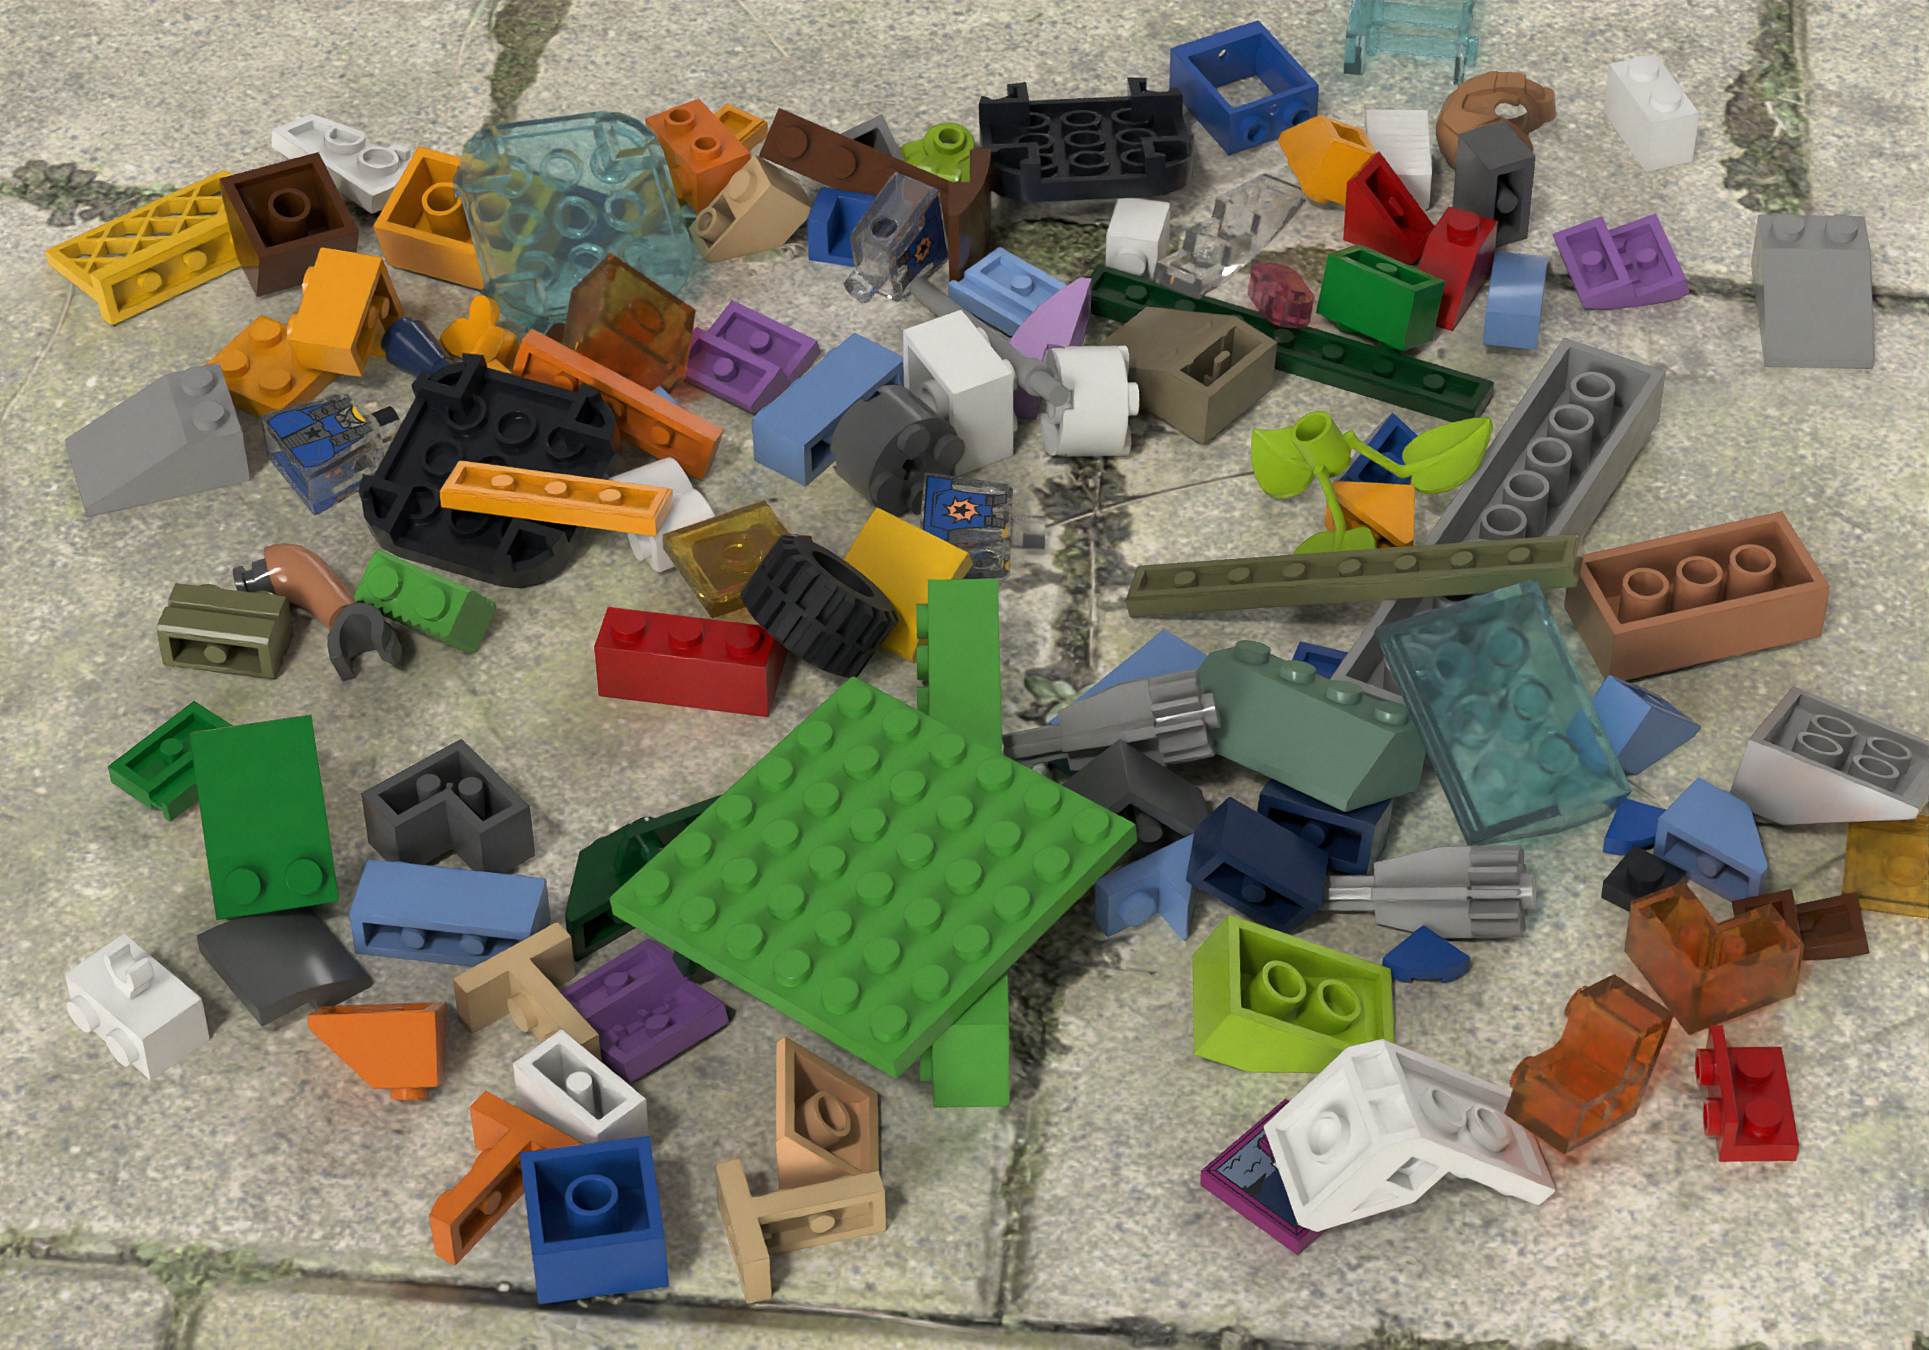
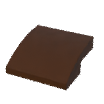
[948,149,991,282]

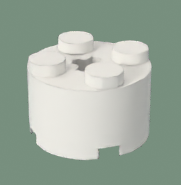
[1040,345,1139,457]

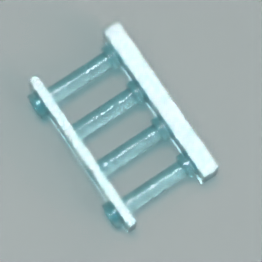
[1343,0,1479,85]

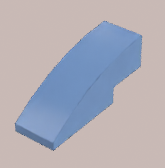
[1483,251,1548,350]

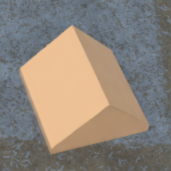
[776,1036,879,1189]

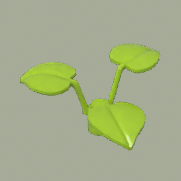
[1251,411,1493,555]

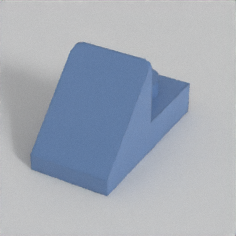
[1094,833,1199,941]

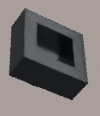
[1601,845,1687,924]

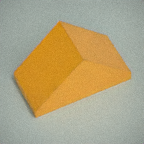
[1325,481,1415,549]

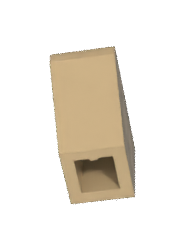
[688,154,813,263]

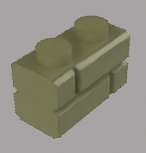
[157,583,293,679]

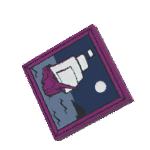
[1200,1098,1327,1255]

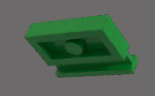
[108,701,233,822]

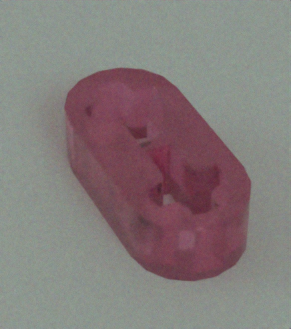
[1247,262,1315,328]

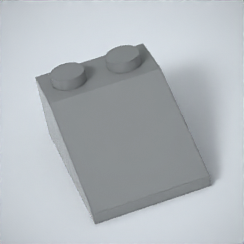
[1751,213,1874,369]
[65,363,250,518]

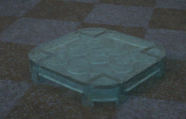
[453,111,693,333]

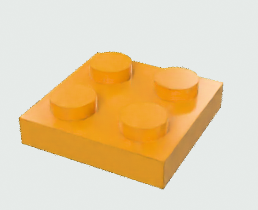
[204,315,340,421]

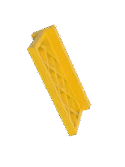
[45,169,241,326]

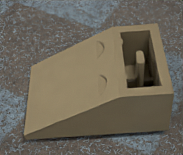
[1098,307,1278,445]

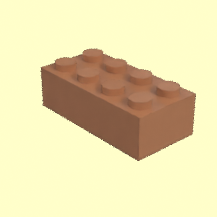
[1564,511,1830,681]

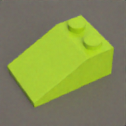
[1192,914,1395,1073]

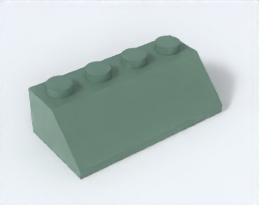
[1198,640,1431,812]

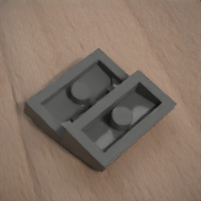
[197,906,372,1026]

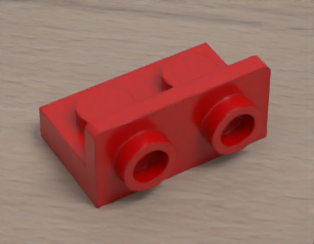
[1695,1025,1799,1162]

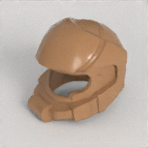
[1435,71,1556,168]

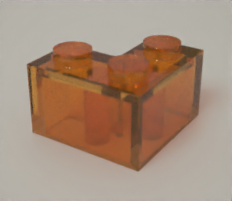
[1624,881,1805,1035]
[1504,974,1674,1155]

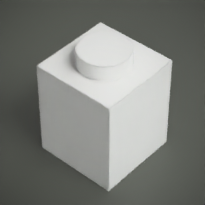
[1106,198,1171,281]

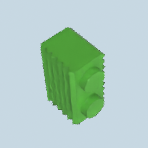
[354,549,496,654]

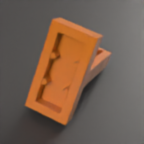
[429,1090,584,1266]

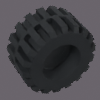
[740,535,899,678]

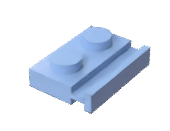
[948,247,1067,337]

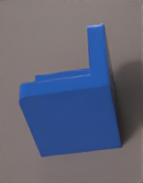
[807,187,879,268]

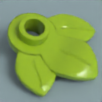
[899,122,974,182]

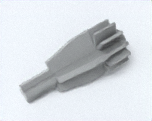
[1002,668,1221,771]
[1316,845,1537,938]

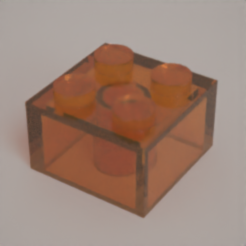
[562,253,696,394]

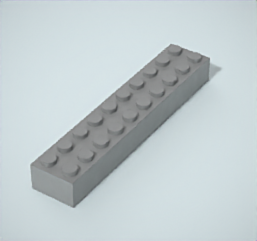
[1330,338,1666,768]

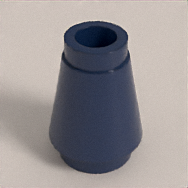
[381,317,455,378]

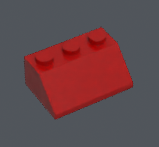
[594,607,789,717]

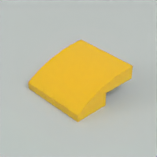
[844,507,973,664]

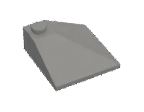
[1730,686,1929,825]

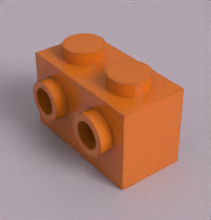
[642,99,751,214]

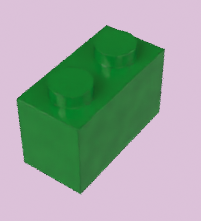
[1316,244,1445,352]

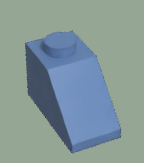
[1569,675,1701,775]
[1653,777,1768,903]

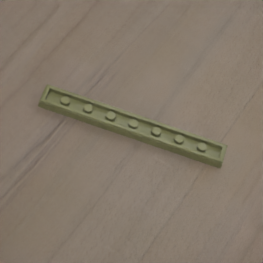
[1125,534,1585,617]

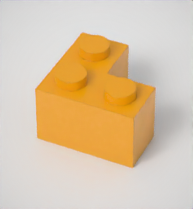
[286,247,404,377]

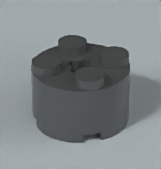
[830,385,965,515]

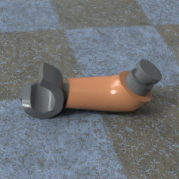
[233,543,404,681]

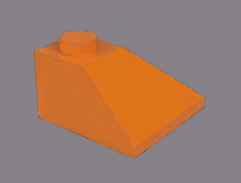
[307,1001,447,1100]

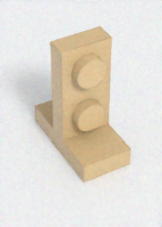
[453,922,601,1061]
[715,1158,886,1304]

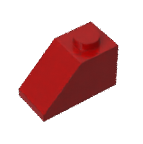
[1418,206,1498,331]

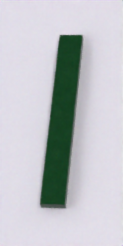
[1089,264,1494,423]

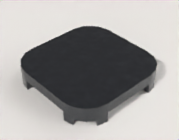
[979,77,1193,202]
[358,353,623,589]

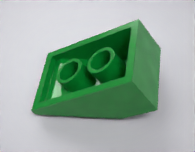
[190,714,339,920]

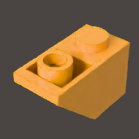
[1277,114,1376,206]

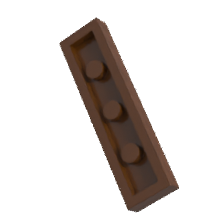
[759,108,951,238]

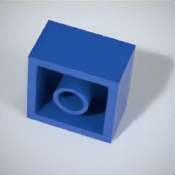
[520,1136,669,1304]

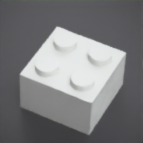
[903,310,1018,477]

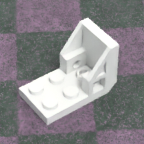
[1263,1039,1556,1232]

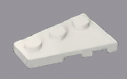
[272,114,411,214]

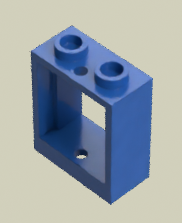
[1169,20,1319,155]

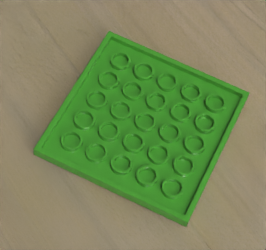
[609,676,1137,1079]

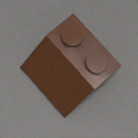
[219,152,359,297]

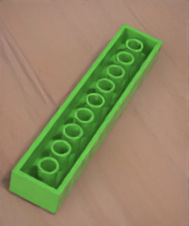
[916,579,1009,1108]

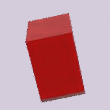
[1343,151,1435,265]

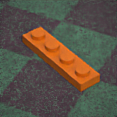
[511,328,724,481]

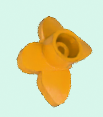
[440,295,518,370]

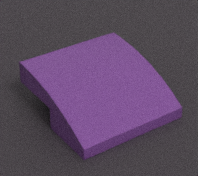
[1553,213,1690,309]
[665,300,821,413]
[560,938,729,1084]

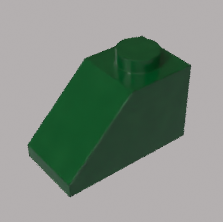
[565,823,646,962]

